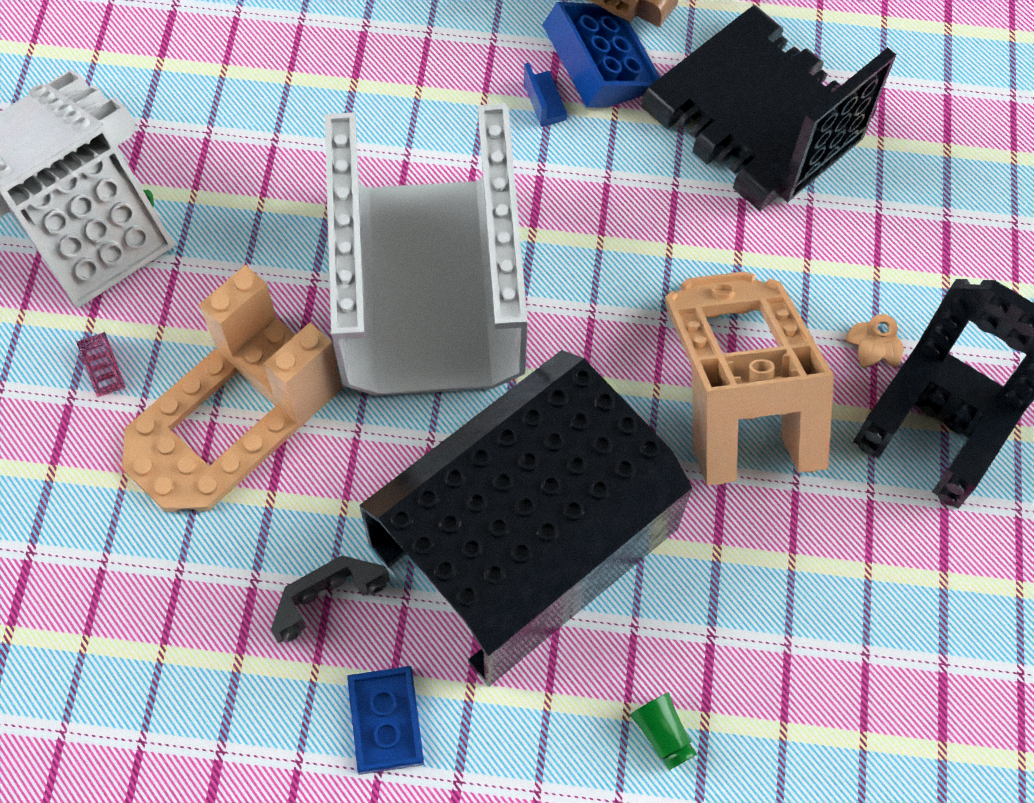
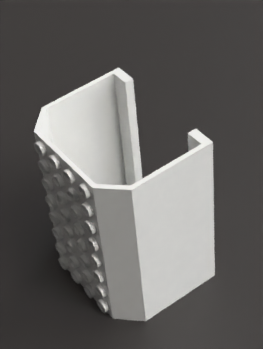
[324,104,528,396]

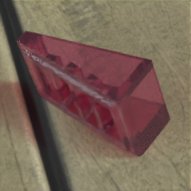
[76,332,126,398]

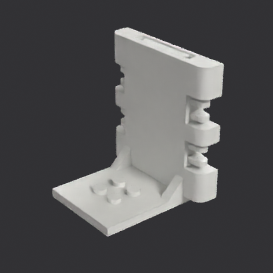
[0,69,175,309]

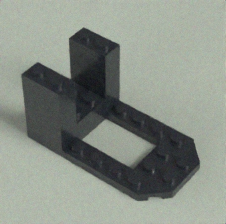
[853,279,1034,509]

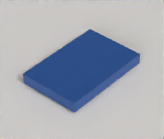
[347,666,424,775]

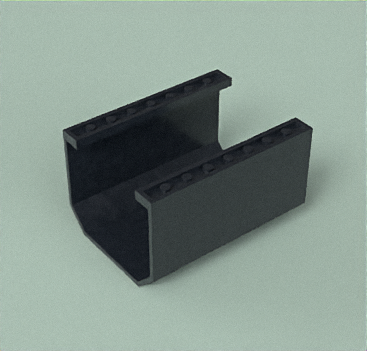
[359,350,692,687]

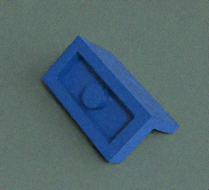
[524,63,567,127]

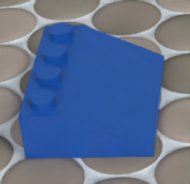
[542,2,660,108]

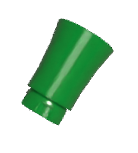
[630,692,697,771]

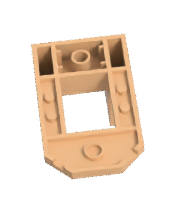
[122,264,343,512]
[665,271,834,485]

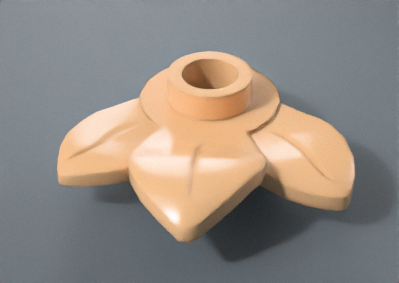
[846,314,904,368]

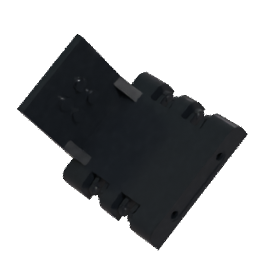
[641,5,897,212]

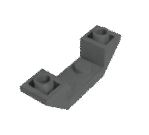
[271,555,390,643]

